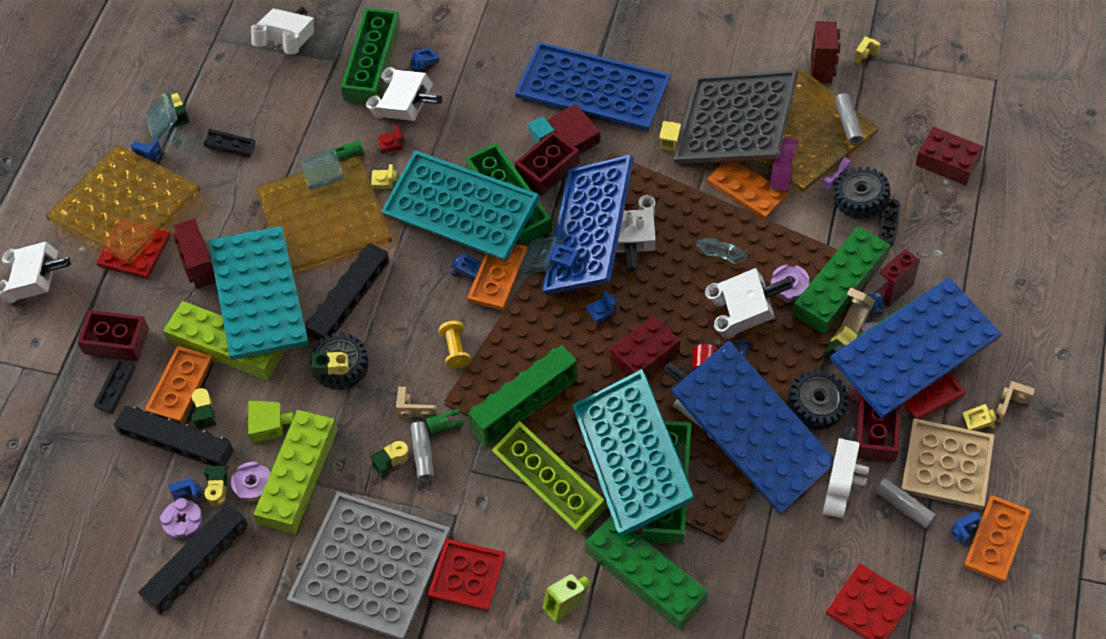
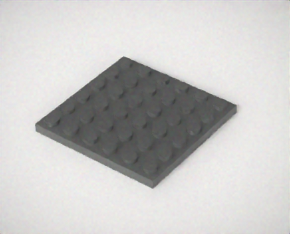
[673,69,799,164]

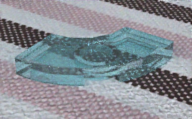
[695,238,748,264]

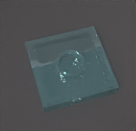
[145,92,177,141]
[300,148,345,190]
[520,236,563,275]

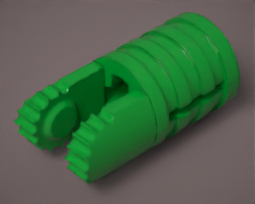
[330,140,365,163]
[426,408,465,435]

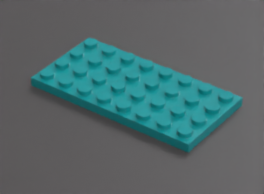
[381,150,540,261]
[208,226,309,361]
[572,369,696,537]

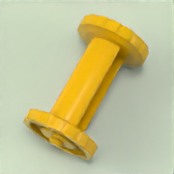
[438,321,471,369]

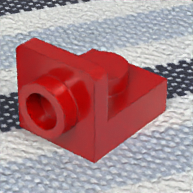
[378,125,404,154]

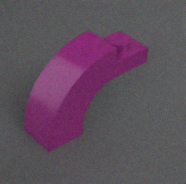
[770,137,799,191]

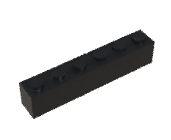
[305,243,390,341]
[114,405,234,466]
[138,503,248,615]

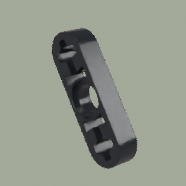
[878,199,900,247]

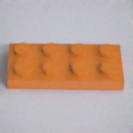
[707,161,788,219]
[467,244,528,311]
[144,346,214,424]
[963,495,1031,584]

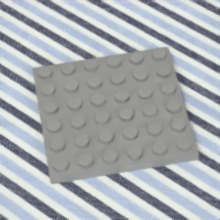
[287,491,451,639]

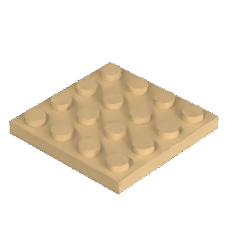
[901,418,994,510]

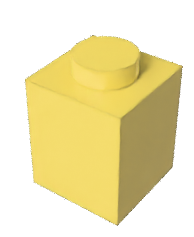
[659,121,681,151]

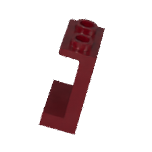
[547,104,601,154]
[875,249,920,308]

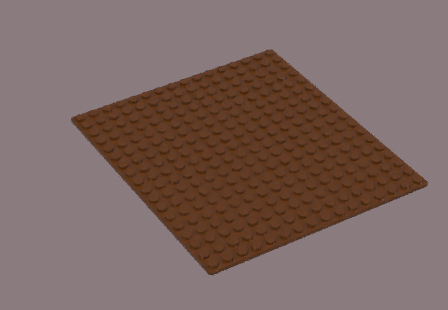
[444,154,871,541]

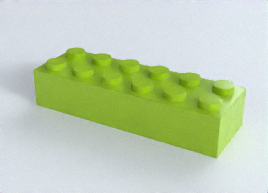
[163,301,286,381]
[253,410,338,535]
[492,421,608,535]

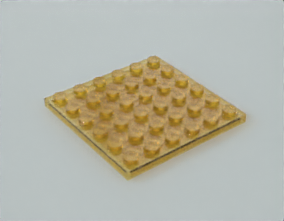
[763,67,878,192]
[45,144,201,263]
[256,155,392,273]

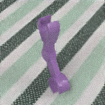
[822,157,851,191]

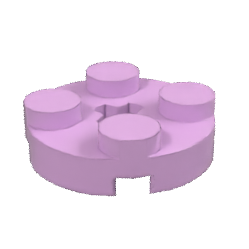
[770,265,809,303]
[231,462,270,502]
[160,498,203,540]

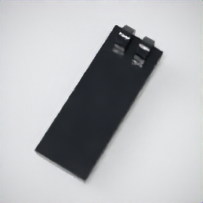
[204,129,256,158]
[93,359,136,414]

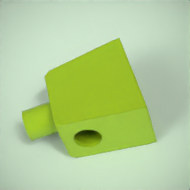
[248,401,294,443]
[543,574,591,623]

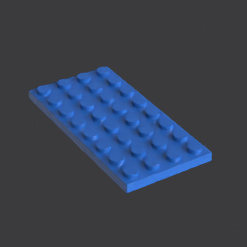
[515,41,671,131]
[542,154,634,295]
[830,277,1002,418]
[670,341,834,514]

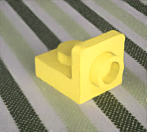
[854,36,881,64]
[371,164,397,189]
[963,404,997,431]

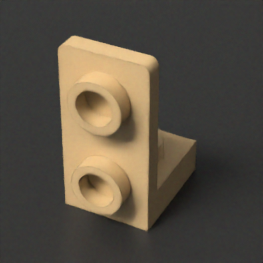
[841,287,875,335]
[996,381,1035,423]
[396,387,437,419]

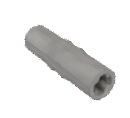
[835,93,863,145]
[410,421,435,482]
[875,478,936,529]

